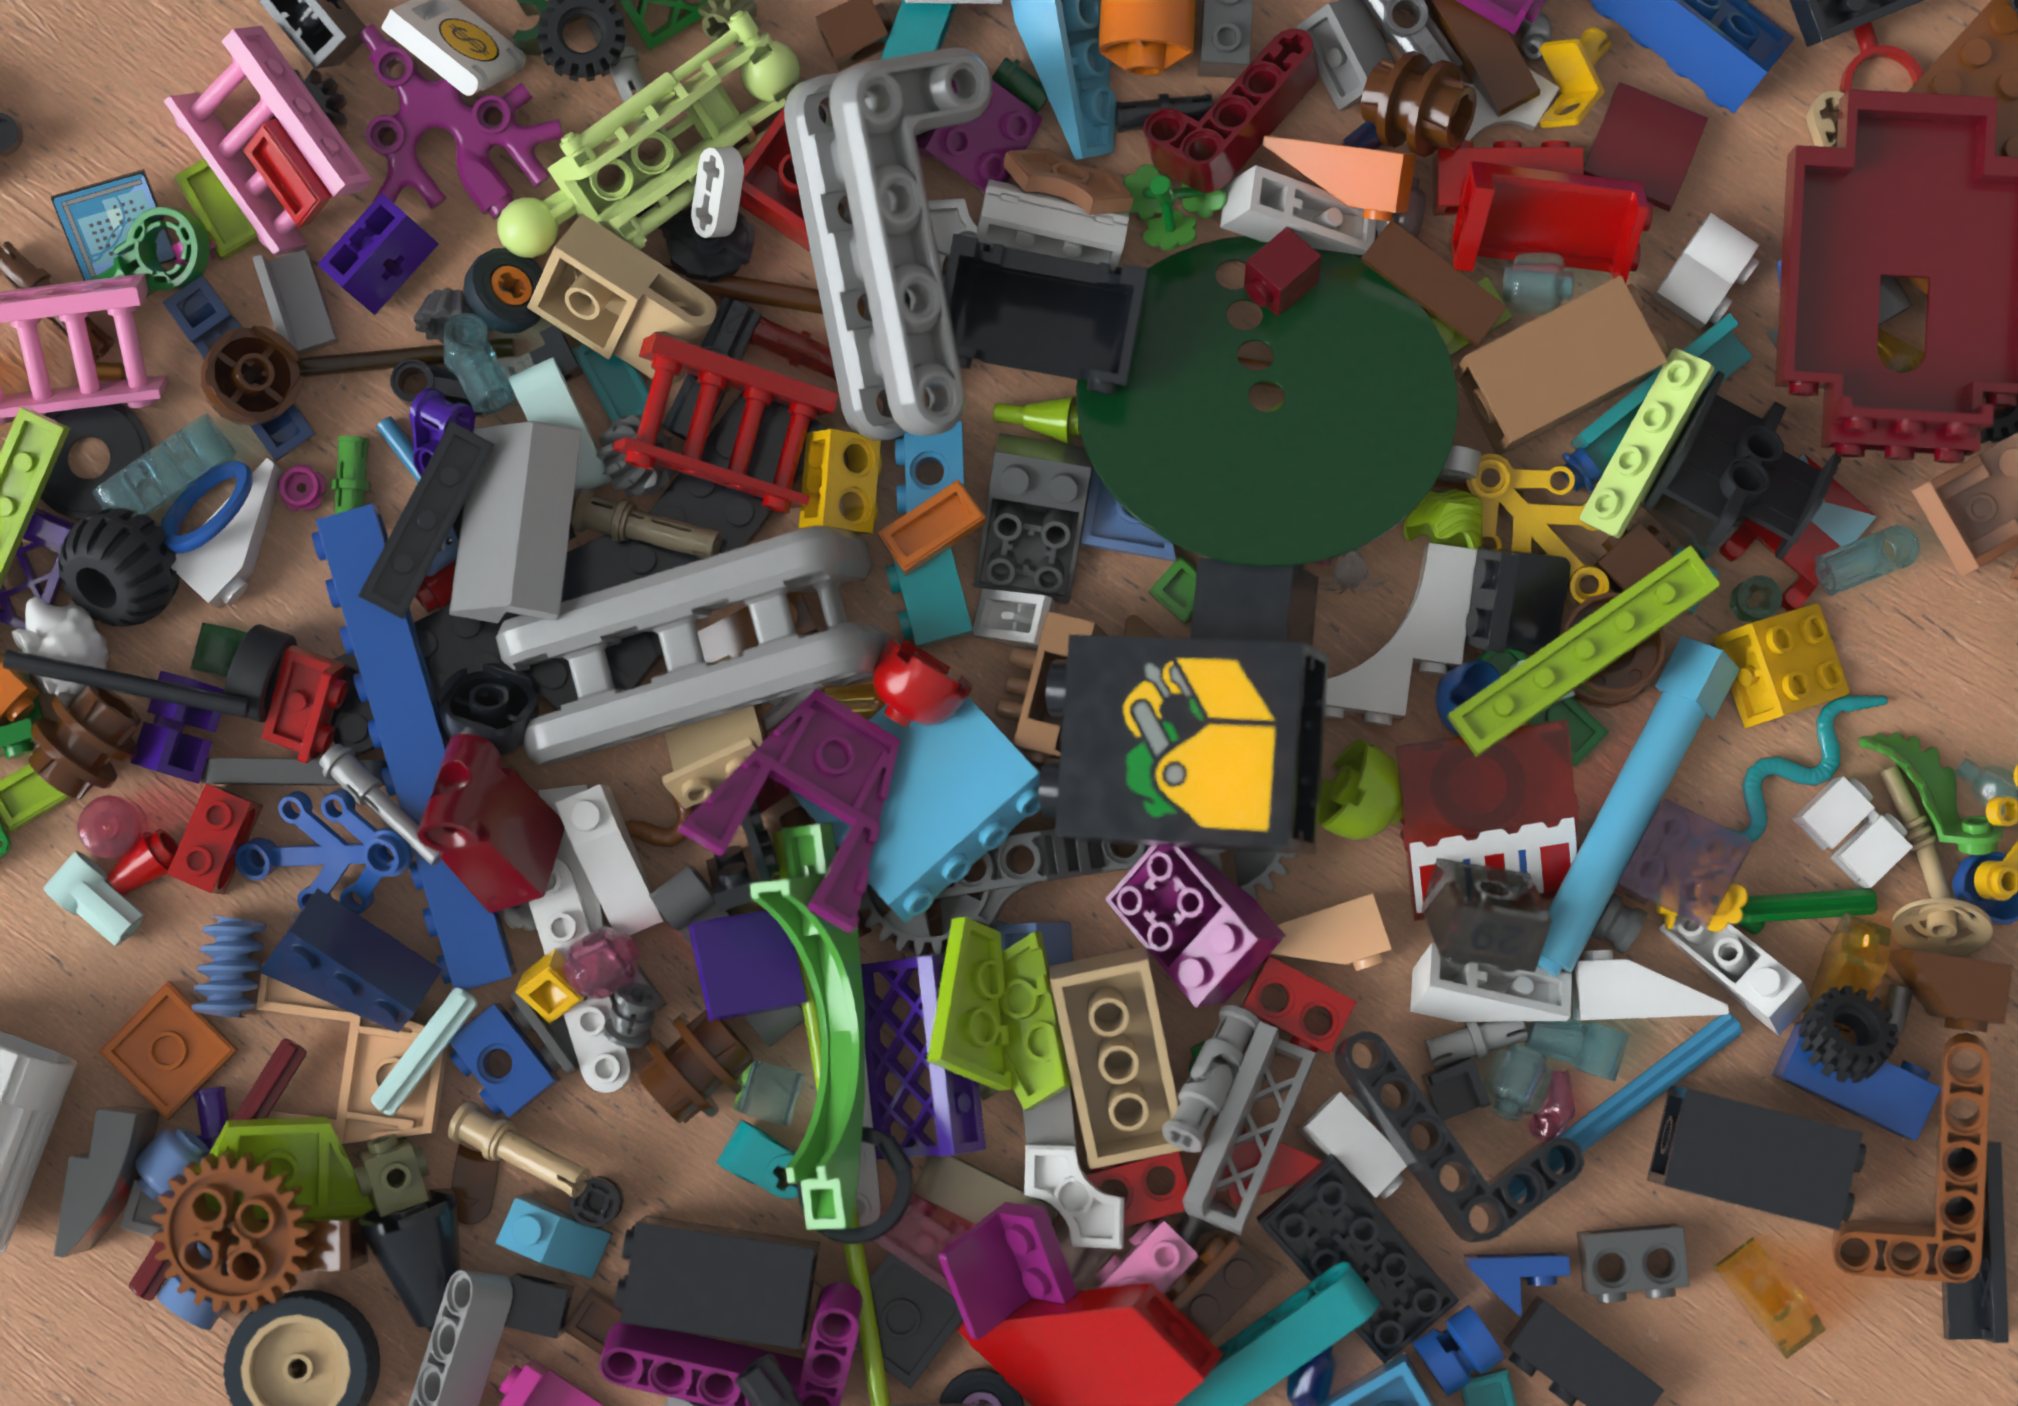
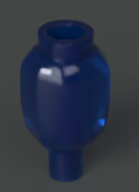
[1286,1344,1337,1406]

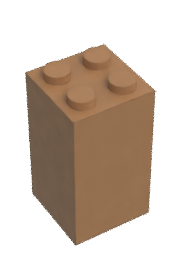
[1454,275,1668,455]

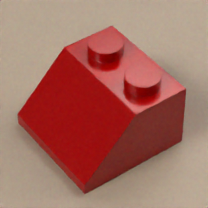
[739,107,842,252]

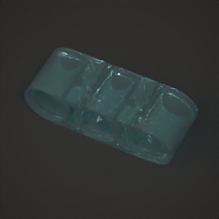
[91,413,237,518]

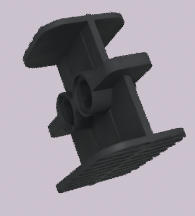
[1644,370,1842,560]

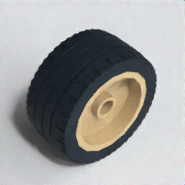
[223,1290,380,1406]

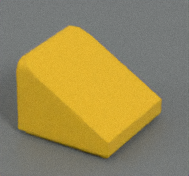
[515,949,585,1024]

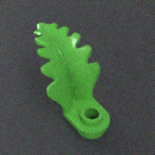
[1858,732,2003,855]

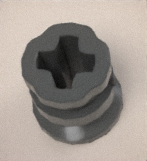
[603,982,660,1049]

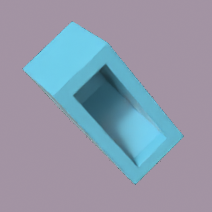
[495,1194,613,1279]

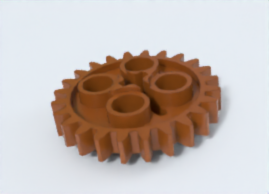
[151,1150,315,1315]

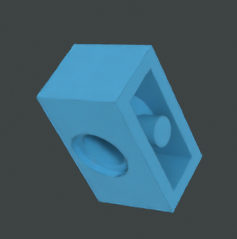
[895,421,965,514]

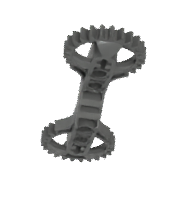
[859,829,1299,955]

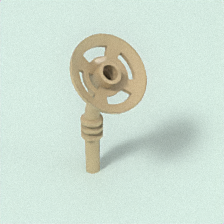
[1879,765,1993,957]

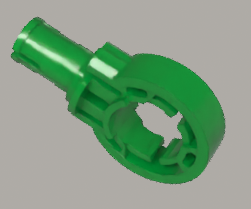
[87,207,210,297]

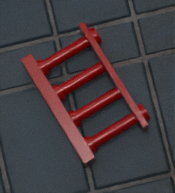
[612,333,838,513]

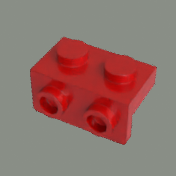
[261,645,348,764]

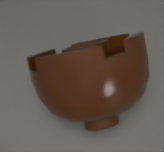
[201,326,303,426]

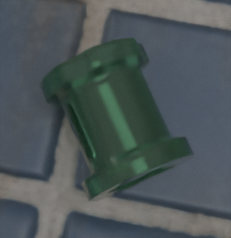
[1729,575,1782,623]

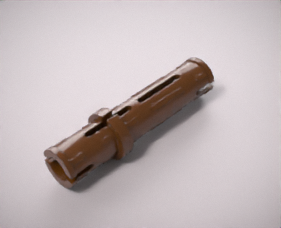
[0,241,115,362]

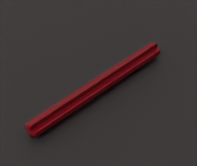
[129,1038,307,1301]

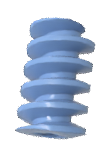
[191,915,267,1018]

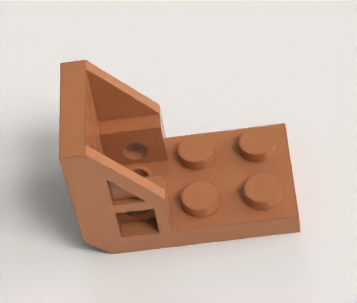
[1912,433,2018,577]

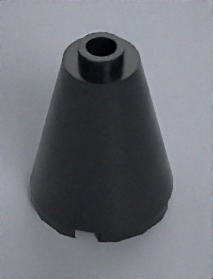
[358,1188,461,1333]

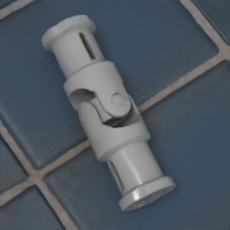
[1162,1005,1259,1152]

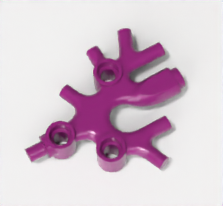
[359,24,564,220]

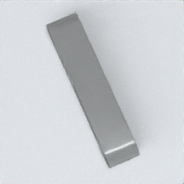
[408,1270,513,1406]

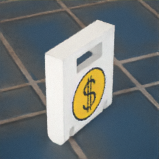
[381,0,526,96]

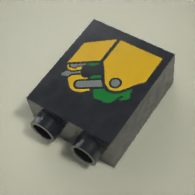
[1039,635,1329,855]

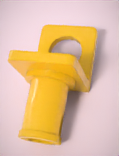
[1539,27,1611,128]

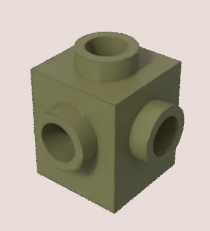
[353,1134,429,1217]

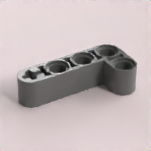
[649,865,804,1047]

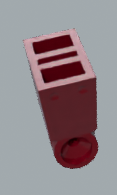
[417,733,565,913]

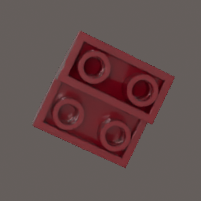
[1583,81,1708,212]

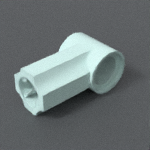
[43,850,146,946]

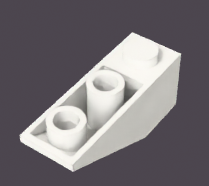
[1659,893,1811,1036]

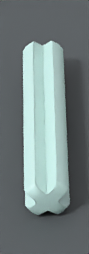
[371,987,478,1116]

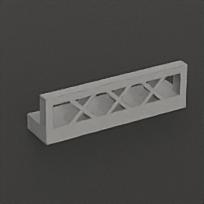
[1183,1021,1316,1235]

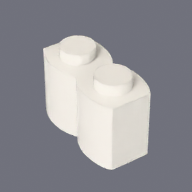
[1652,213,1759,330]

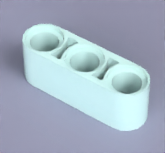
[508,357,612,499]

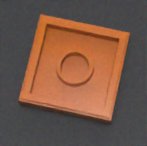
[98,981,239,1120]

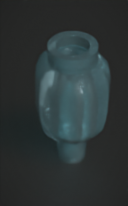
[1954,758,2018,817]

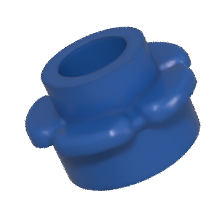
[1560,447,1602,492]

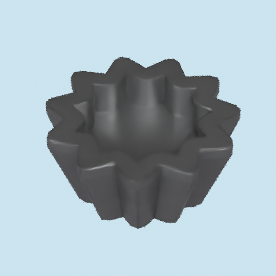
[413,288,484,344]

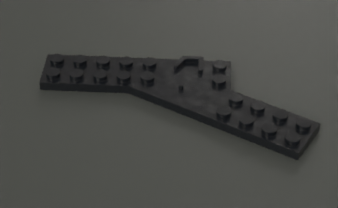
[330,391,828,758]

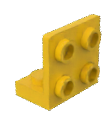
[1713,603,1850,729]

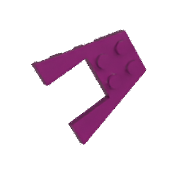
[677,689,900,934]

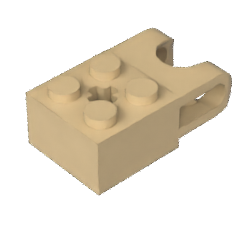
[527,213,716,384]

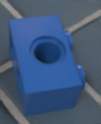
[449,1003,561,1118]

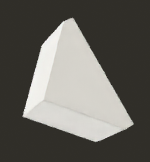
[972,588,1055,651]

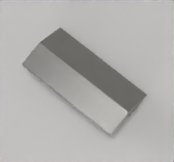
[449,421,581,623]

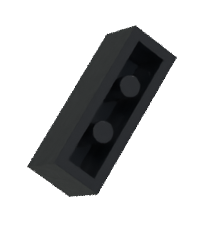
[1503,1296,1664,1406]

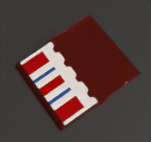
[1395,719,1579,921]

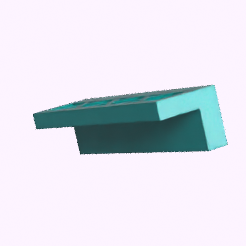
[1570,313,1753,475]

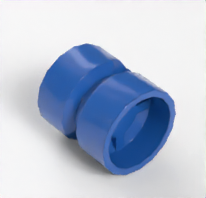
[1412,1305,1505,1397]

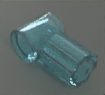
[443,313,514,416]
[1814,525,1920,596]
[1524,1019,1630,1082]

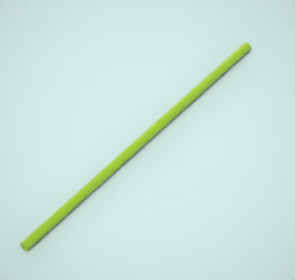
[772,831,891,1406]

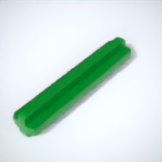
[1740,888,1878,923]

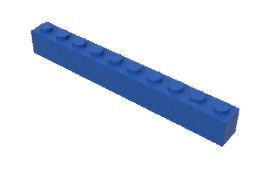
[312,503,517,990]

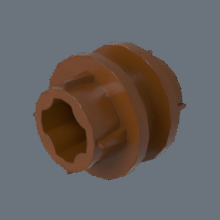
[1360,51,1477,158]
[28,685,141,799]
[637,1010,755,1123]

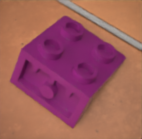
[916,79,1043,194]
[939,1202,1078,1340]

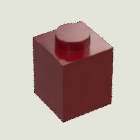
[1244,227,1322,316]

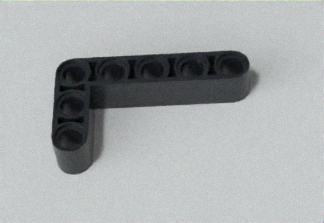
[1335,1031,1584,1243]

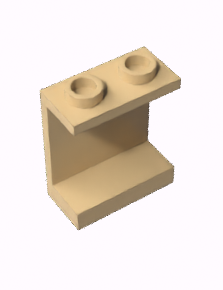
[662,655,765,809]

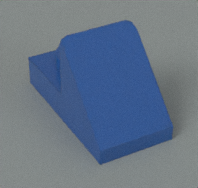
[1464,1252,1570,1317]

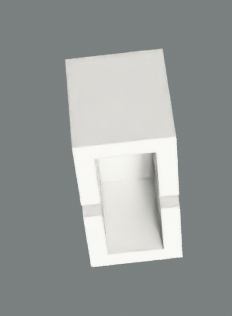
[1792,776,1913,889]

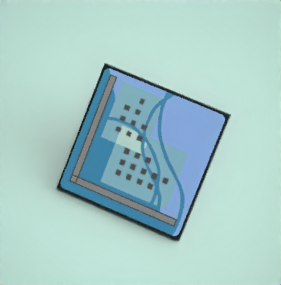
[51,169,176,281]

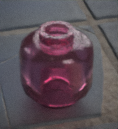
[77,795,149,860]
[563,926,640,1000]

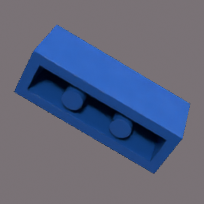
[1772,1022,1941,1141]

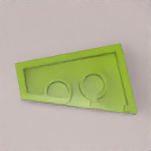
[999,931,1072,1110]

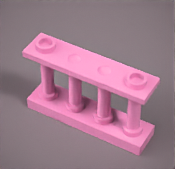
[164,26,373,256]
[0,273,168,425]

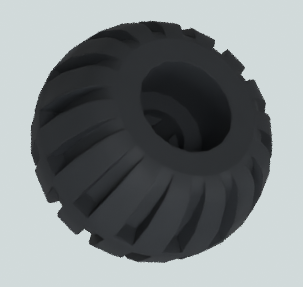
[58,508,180,627]

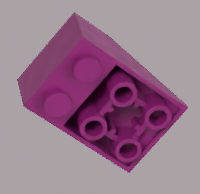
[1105,846,1286,1008]

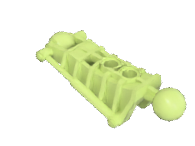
[497,11,800,258]

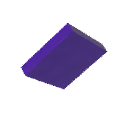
[688,910,807,1022]

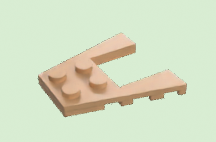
[256,961,449,1144]

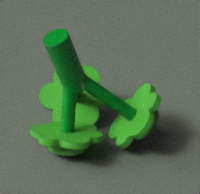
[1123,164,1227,251]

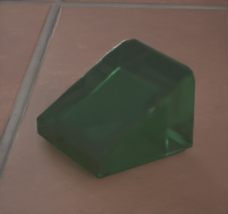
[190,622,247,678]

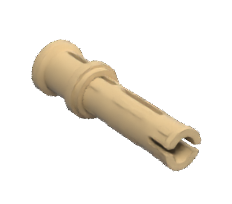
[448,1101,590,1198]

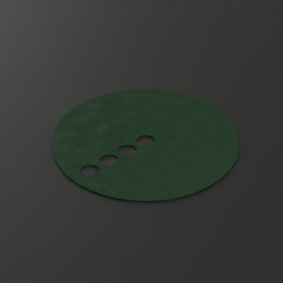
[1076,236,1458,567]

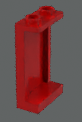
[1449,161,1653,284]

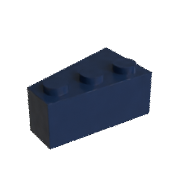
[259,888,442,1033]

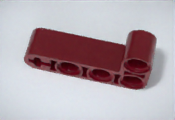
[1143,28,1319,193]

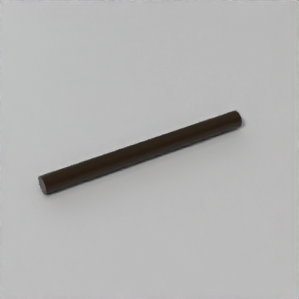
[297,338,515,377]

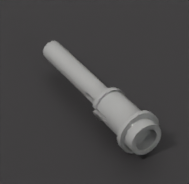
[319,744,441,866]

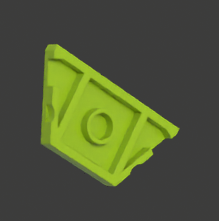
[206,1117,374,1219]

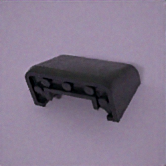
[944,234,1150,395]

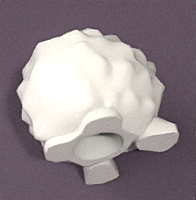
[12,597,110,695]

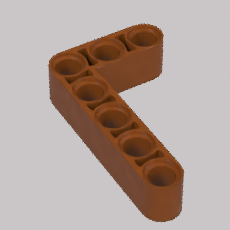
[1832,1033,1991,1283]

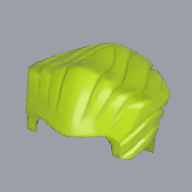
[1403,489,1483,551]

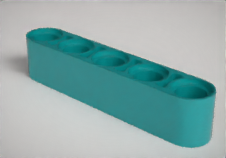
[1175,1262,1380,1406]

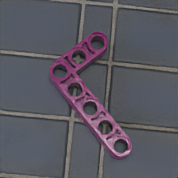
[599,1282,863,1406]

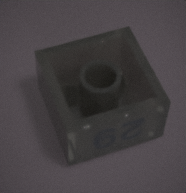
[1421,858,1552,973]

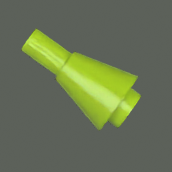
[993,396,1081,444]

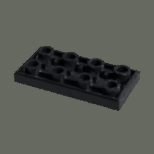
[1256,1154,1459,1364]

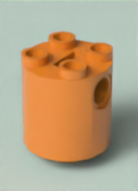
[1099,0,1196,76]

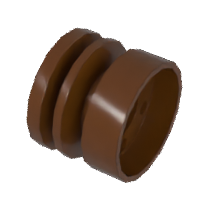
[1559,592,1666,708]

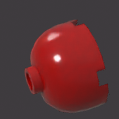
[873,635,974,728]

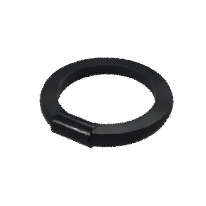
[797,1126,914,1244]

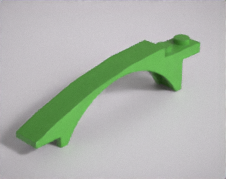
[750,822,865,1229]

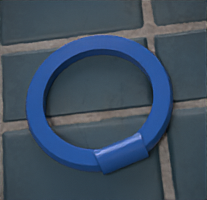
[161,461,253,554]

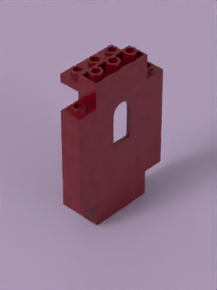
[1775,89,2018,463]

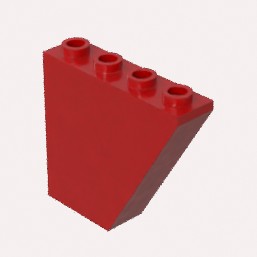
[957,1282,1223,1406]

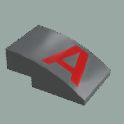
[54,1105,160,1257]

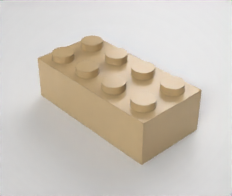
[1049,946,1184,1169]

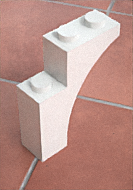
[1325,543,1477,726]

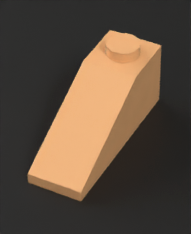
[1269,893,1392,971]

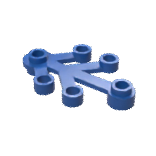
[235,789,412,915]

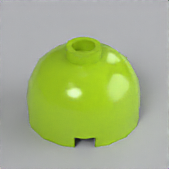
[1318,739,1406,840]

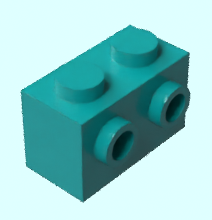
[885,547,974,649]

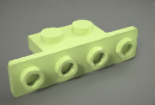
[1580,349,1714,539]

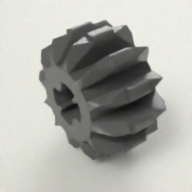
[596,414,678,498]

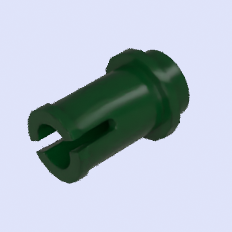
[992,57,1048,115]

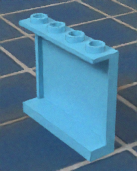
[789,674,1041,924]

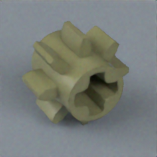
[698,0,761,48]

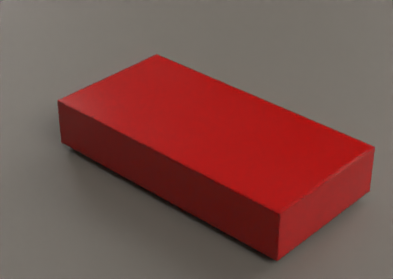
[243,118,332,228]

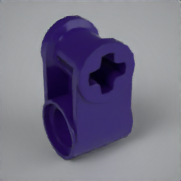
[409,387,476,477]

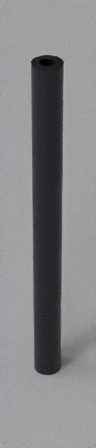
[3,649,251,718]

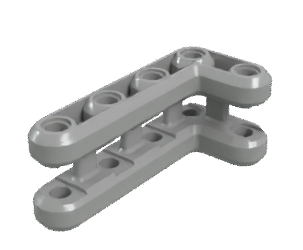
[784,48,992,441]
[496,526,891,765]

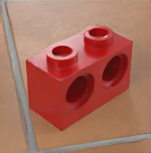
[167,784,264,895]
[1240,956,1356,1054]
[1084,1151,1188,1227]

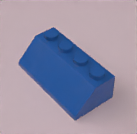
[1589,0,1795,114]

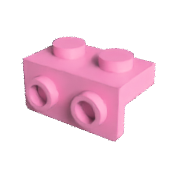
[1094,1217,1198,1293]

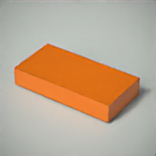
[877,479,987,576]

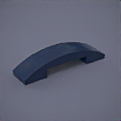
[162,275,316,462]

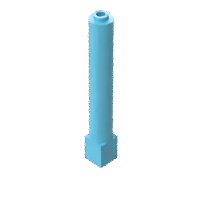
[1527,636,1740,977]

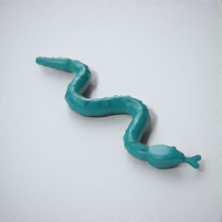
[1687,695,1888,852]

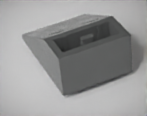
[974,433,1092,603]

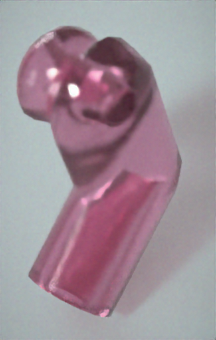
[1529,1070,1575,1140]

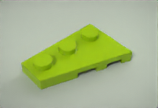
[927,917,1012,1091]

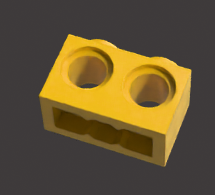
[798,429,882,535]

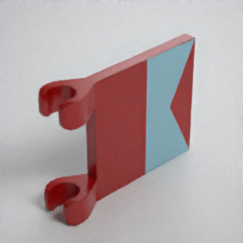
[1719,453,1877,612]

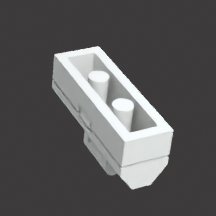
[976,179,1129,271]

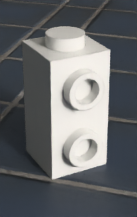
[1297,1092,1407,1199]

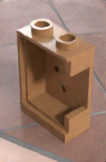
[995,611,1108,768]

